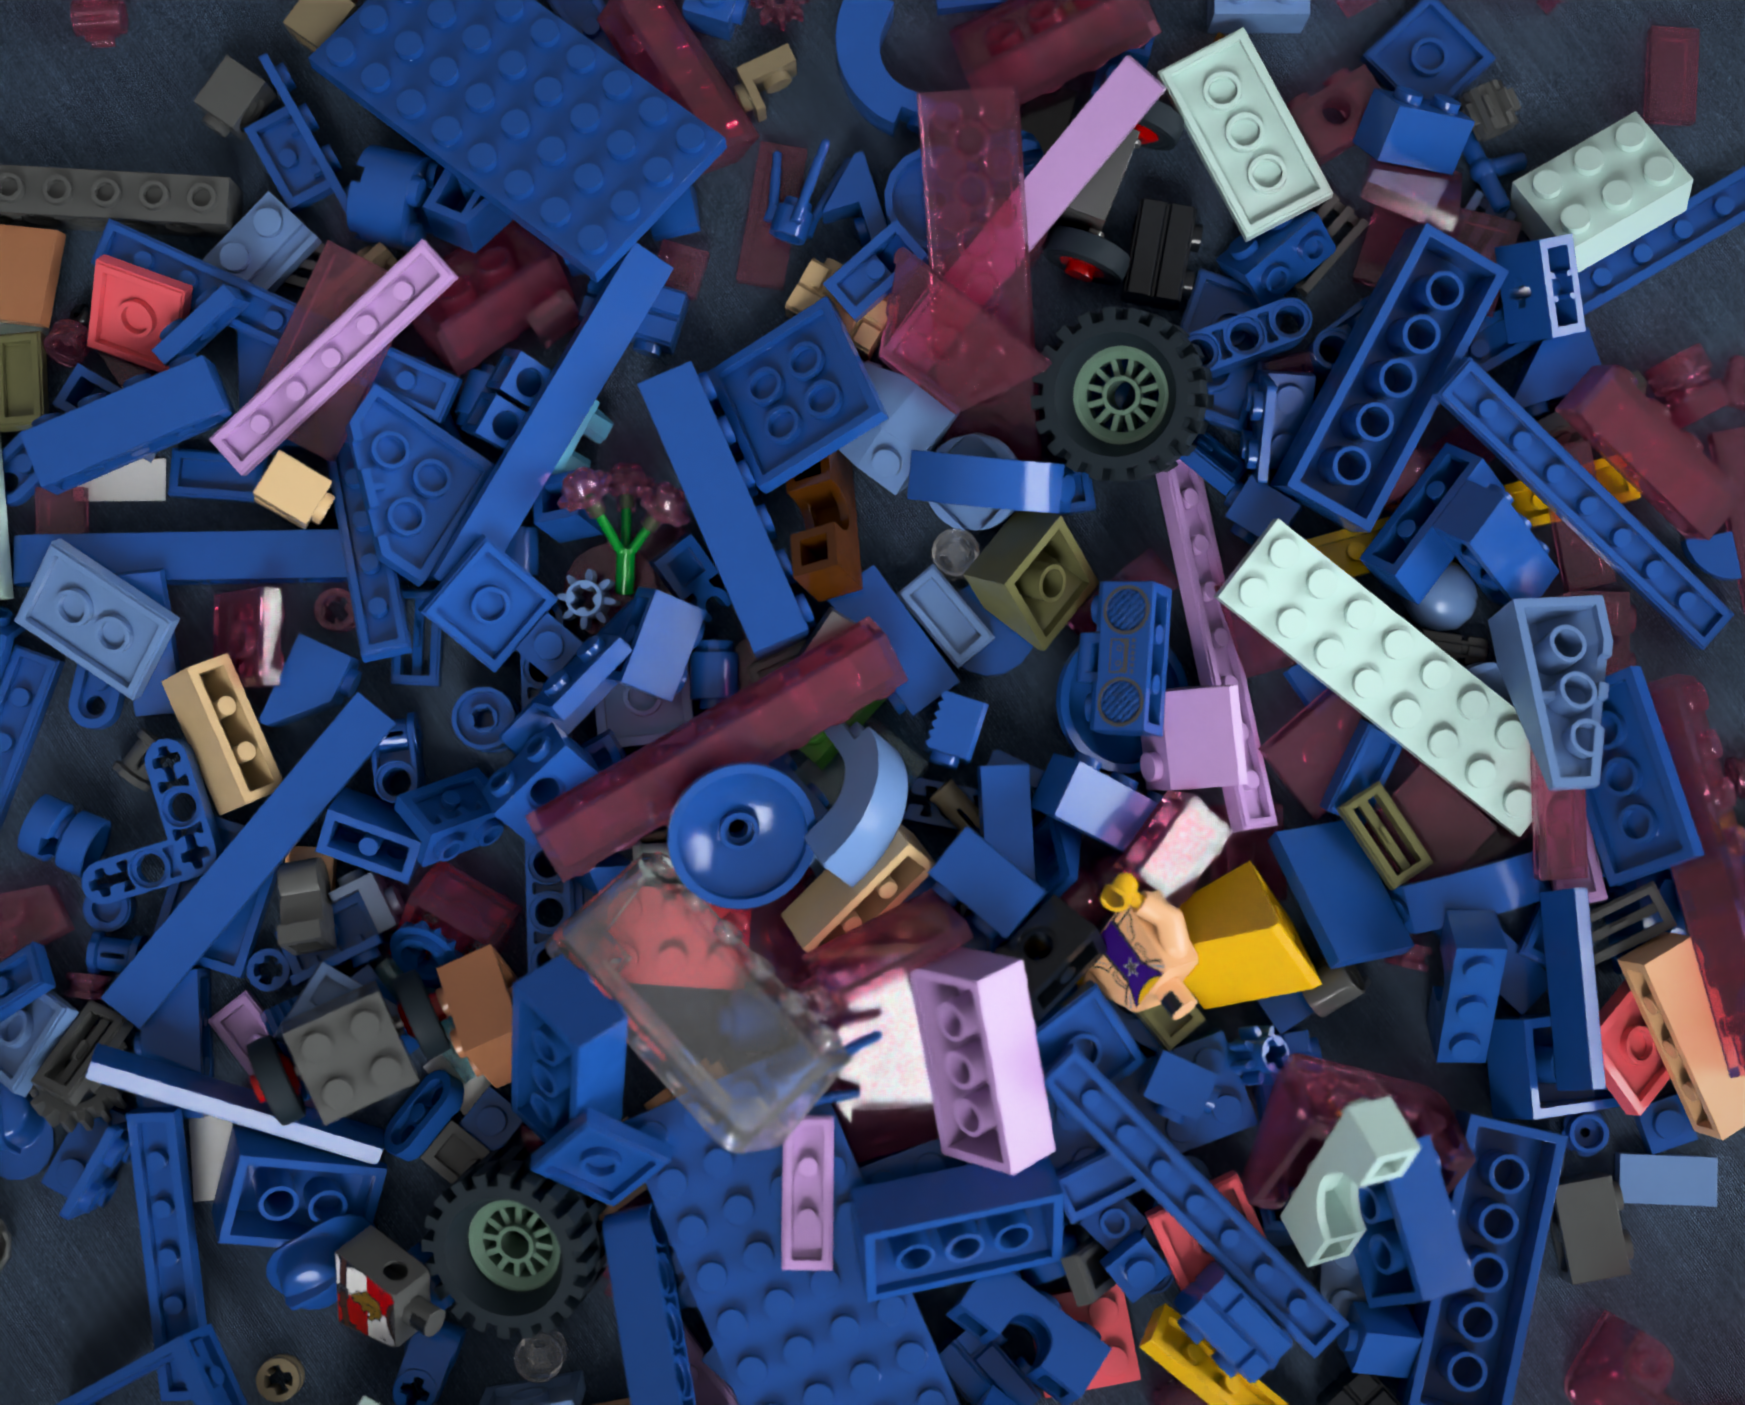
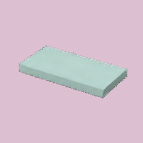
[1157,27,1333,242]

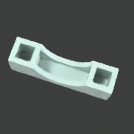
[1280,1096,1421,1267]

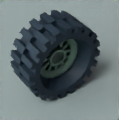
[1030,307,1214,482]
[422,1146,607,1339]

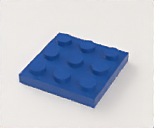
[707,296,889,494]

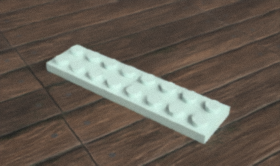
[1214,518,1556,837]

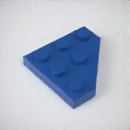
[345,384,495,587]

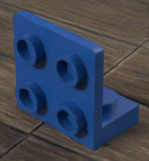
[1239,369,1316,483]
[40,1106,131,1220]

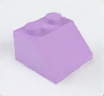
[1140,685,1248,791]

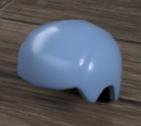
[1399,560,1478,632]

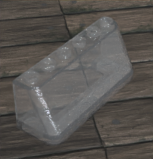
[545,852,852,1154]

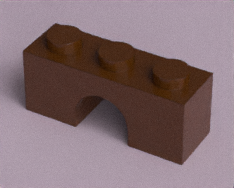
[786,450,863,602]

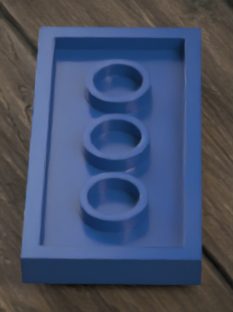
[1578,666,1705,887]

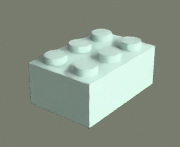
[1509,111,1693,273]

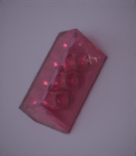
[949,0,1162,121]

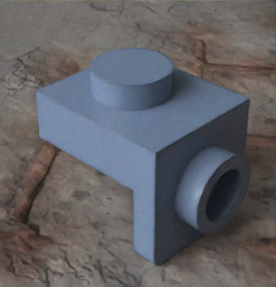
[328,868,406,933]

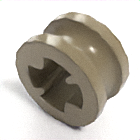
[256,1353,305,1403]

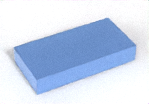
[896,564,995,670]
[1615,1152,1718,1207]

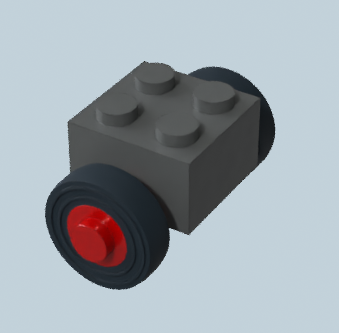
[1042,100,1184,285]
[247,969,451,1126]

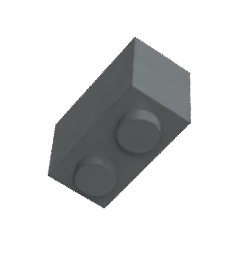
[1550,1170,1634,1285]

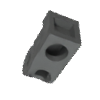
[277,857,337,956]

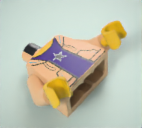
[1076,873,1198,1020]

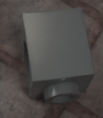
[194,55,276,141]

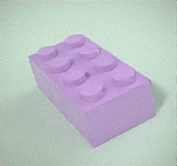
[907,945,1056,1175]

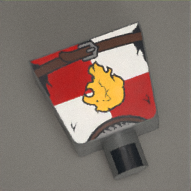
[335,1225,445,1347]

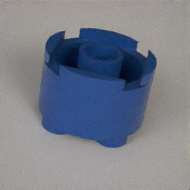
[346,144,444,252]

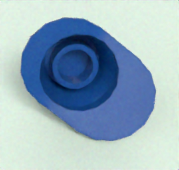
[0,1082,54,1180]
[266,1214,376,1310]

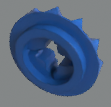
[390,920,464,989]

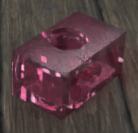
[1286,64,1381,167]

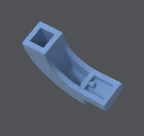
[804,714,908,888]

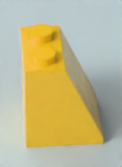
[1172,861,1322,1010]

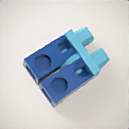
[461,348,614,476]

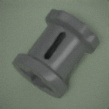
[111,727,177,792]

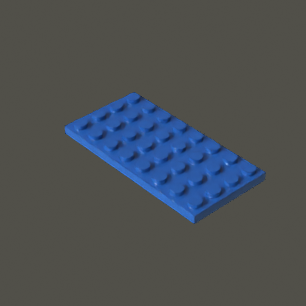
[308,0,727,283]
[622,1046,961,1405]

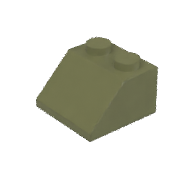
[963,510,1099,651]

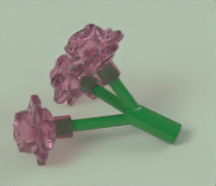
[557,462,690,595]

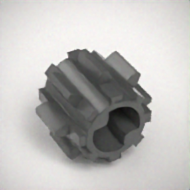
[1459,79,1522,142]

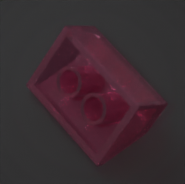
[411,220,575,376]

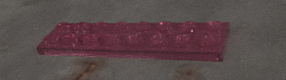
[917,85,1043,462]

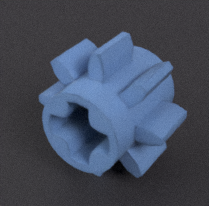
[557,569,621,631]

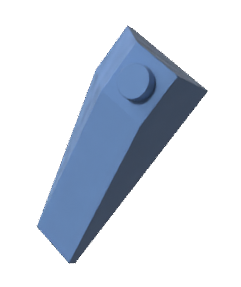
[839,361,963,495]
[1488,595,1613,791]

